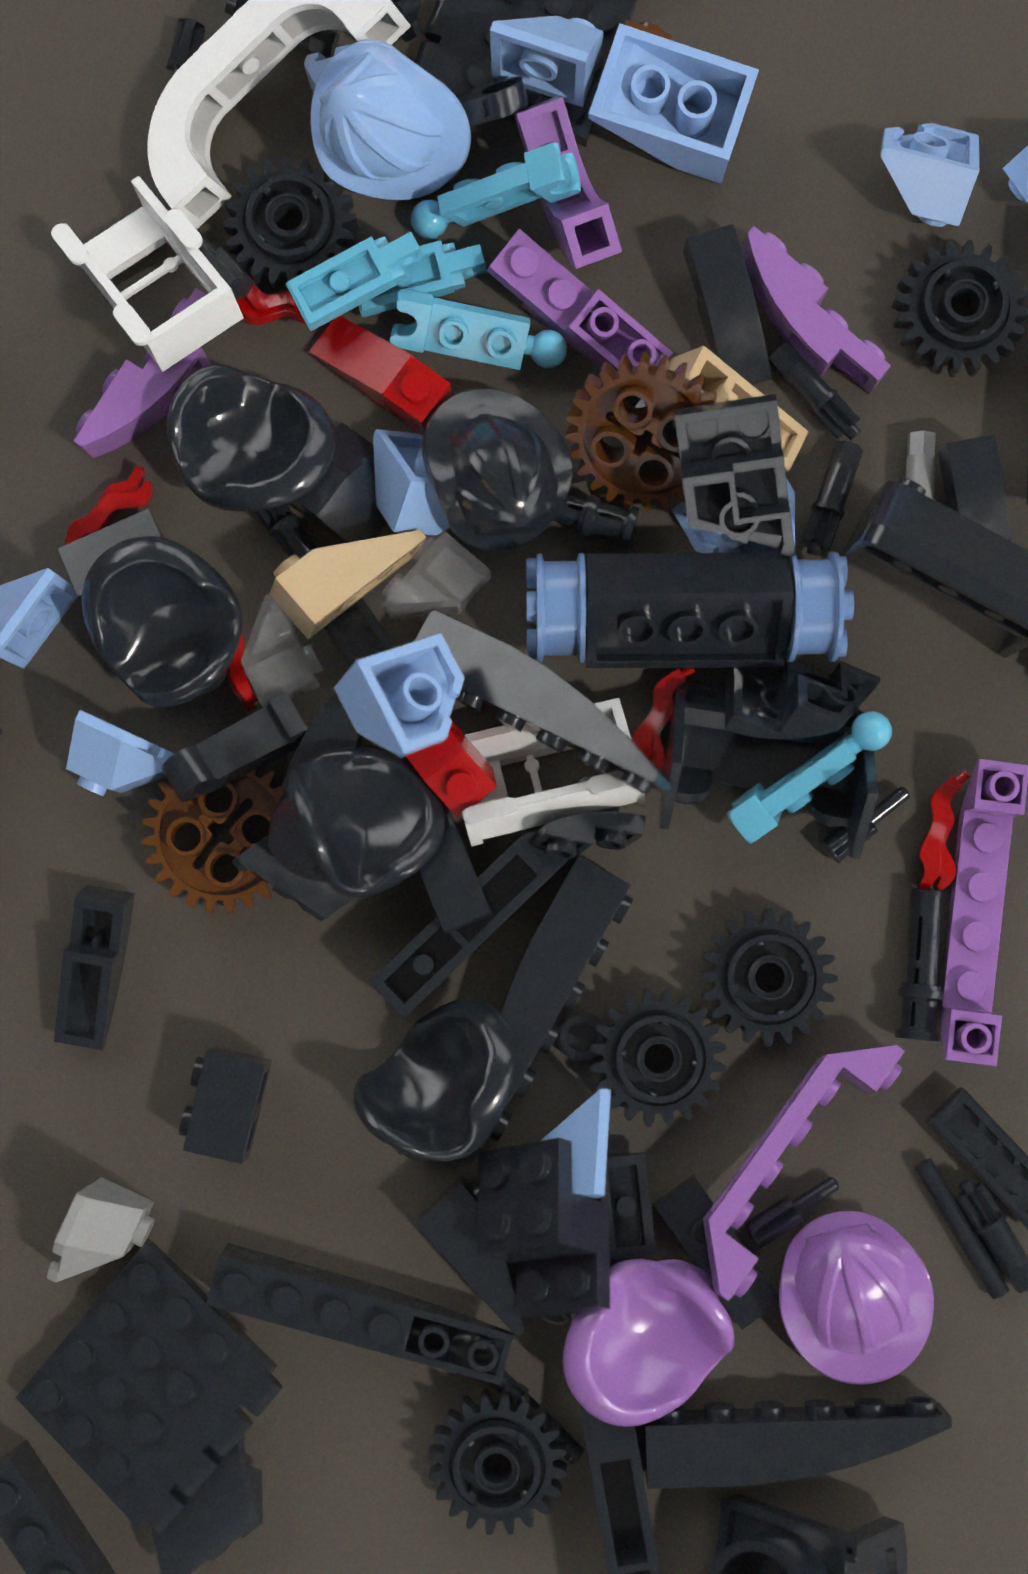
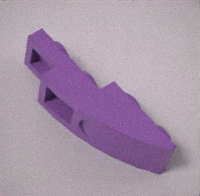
[742,226,891,394]
[486,229,673,371]
[73,288,211,458]

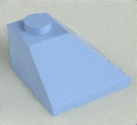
[490,16,603,108]
[0,568,77,669]
[541,1089,611,1200]

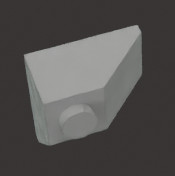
[47,1177,155,1283]

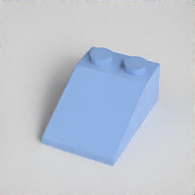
[588,23,759,184]

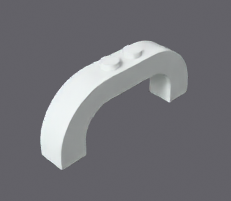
[148,0,411,229]

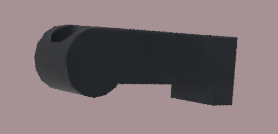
[161,691,308,802]

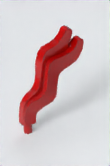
[236,284,306,326]
[65,466,153,545]
[227,633,258,712]
[632,668,696,771]
[918,770,970,890]

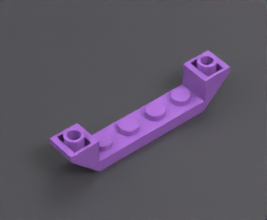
[938,759,1028,1066]
[703,1045,905,1301]

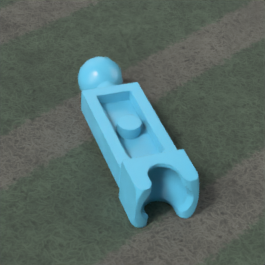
[411,142,581,239]
[390,289,568,370]
[727,712,892,844]

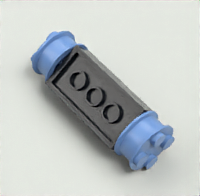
[526,552,854,668]

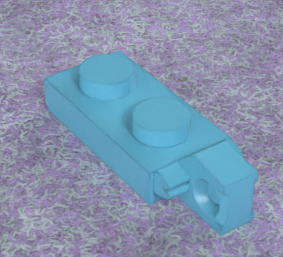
[286,232,423,331]
[359,240,486,318]

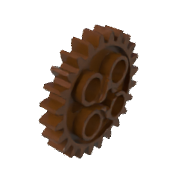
[565,352,717,511]
[141,768,287,914]

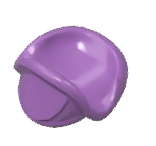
[779,1211,934,1385]
[563,1259,734,1426]

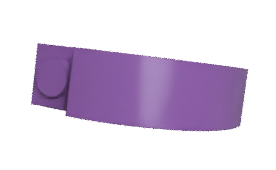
[514,96,622,269]

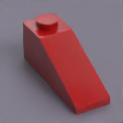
[309,316,452,436]
[405,722,497,818]

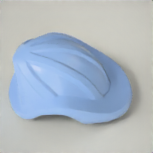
[311,40,471,200]

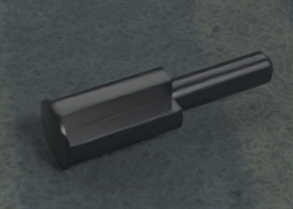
[166,17,206,78]
[197,229,253,300]
[820,787,910,864]
[744,1177,839,1249]

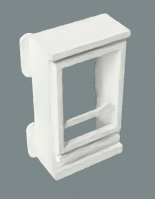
[51,176,244,372]
[462,698,646,846]

